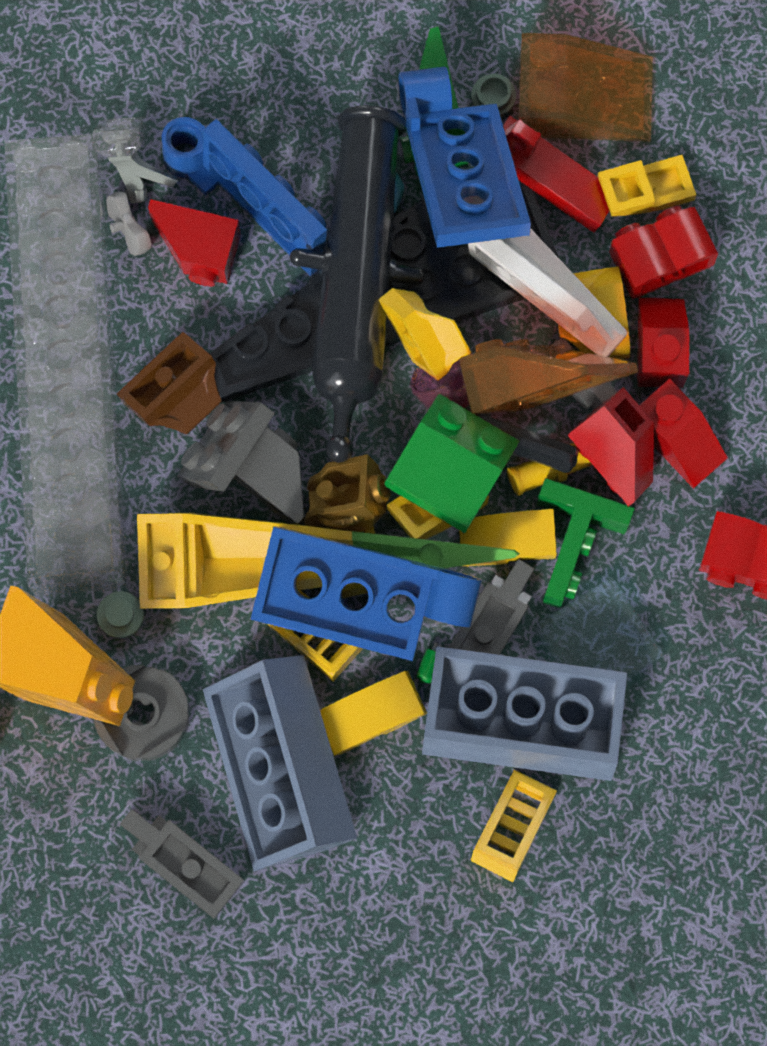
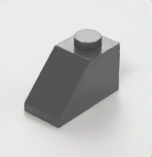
[233,426,305,526]

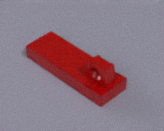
[503,116,610,233]

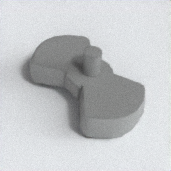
[106,192,151,256]

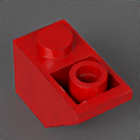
[568,387,654,507]

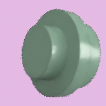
[471,73,516,117]
[97,591,144,639]

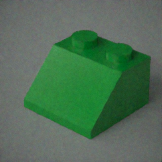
[384,394,520,533]

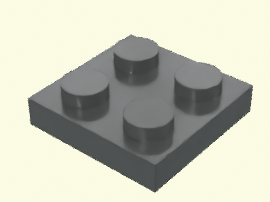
[177,401,275,492]

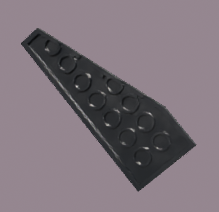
[209,181,559,402]

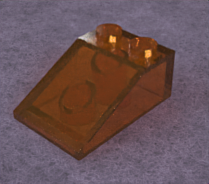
[517,33,653,142]
[459,339,638,414]

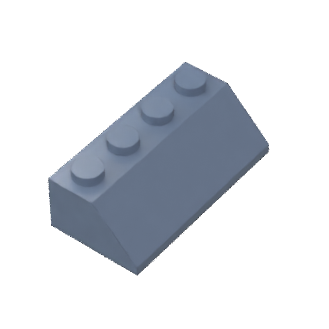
[422,646,627,781]
[203,655,357,872]

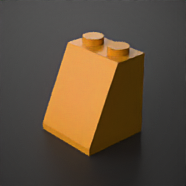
[0,585,135,726]

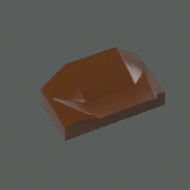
[116,332,222,434]

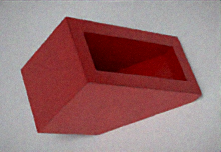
[148,199,241,287]
[637,298,689,388]
[639,379,728,489]

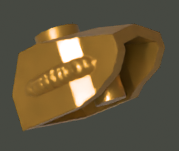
[304,454,390,531]

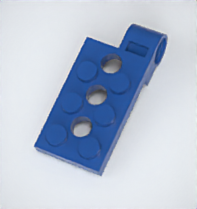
[398,66,531,248]
[162,117,327,277]
[250,526,482,661]

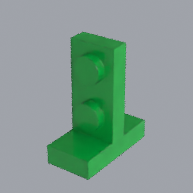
[537,478,634,609]

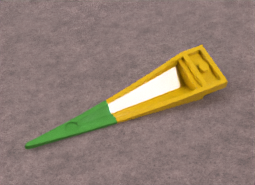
[137,513,520,609]

